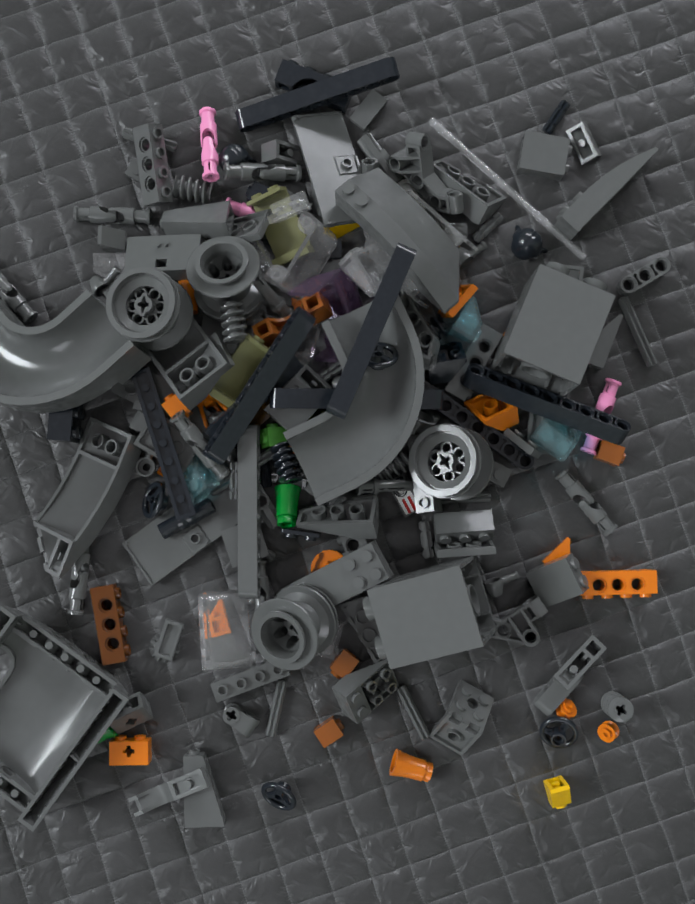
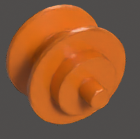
[555,699,577,719]
[597,720,620,743]

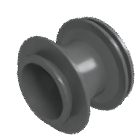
[186,236,266,323]
[106,267,194,351]
[408,424,494,501]
[251,584,339,671]

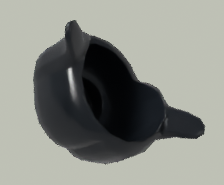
[218,144,257,178]
[511,225,548,260]

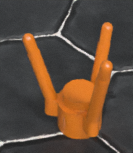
[197,394,228,428]

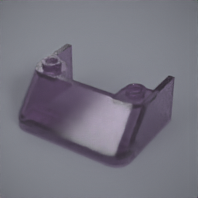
[288,268,363,363]

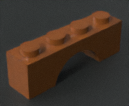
[252,290,333,348]

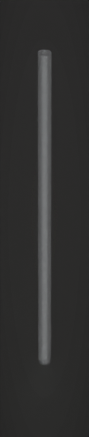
[428,117,587,260]

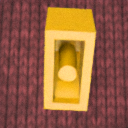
[543,775,572,809]

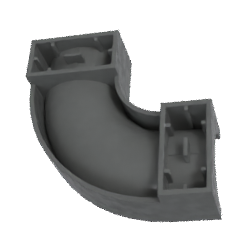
[0,290,152,413]
[283,295,425,506]

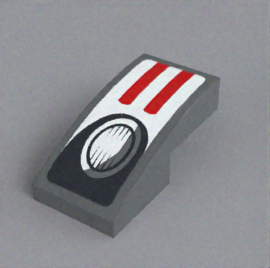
[390,473,416,517]

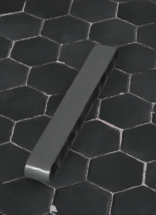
[237,424,261,599]

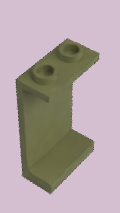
[246,184,313,268]
[209,333,271,408]

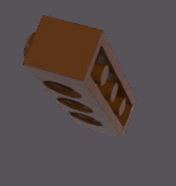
[90,583,131,665]

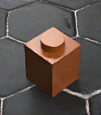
[593,440,626,466]
[330,647,359,679]
[314,715,345,748]

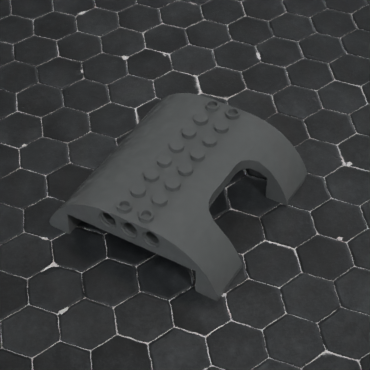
[0,605,130,832]

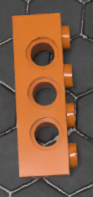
[579,569,658,599]

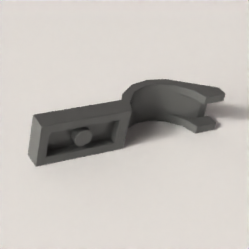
[128,767,211,817]

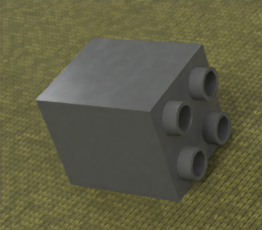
[490,262,615,397]
[363,556,497,669]

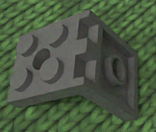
[429,679,494,756]

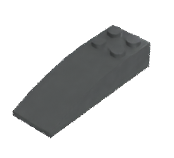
[554,147,659,241]
[275,540,394,606]

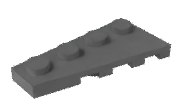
[339,595,399,669]

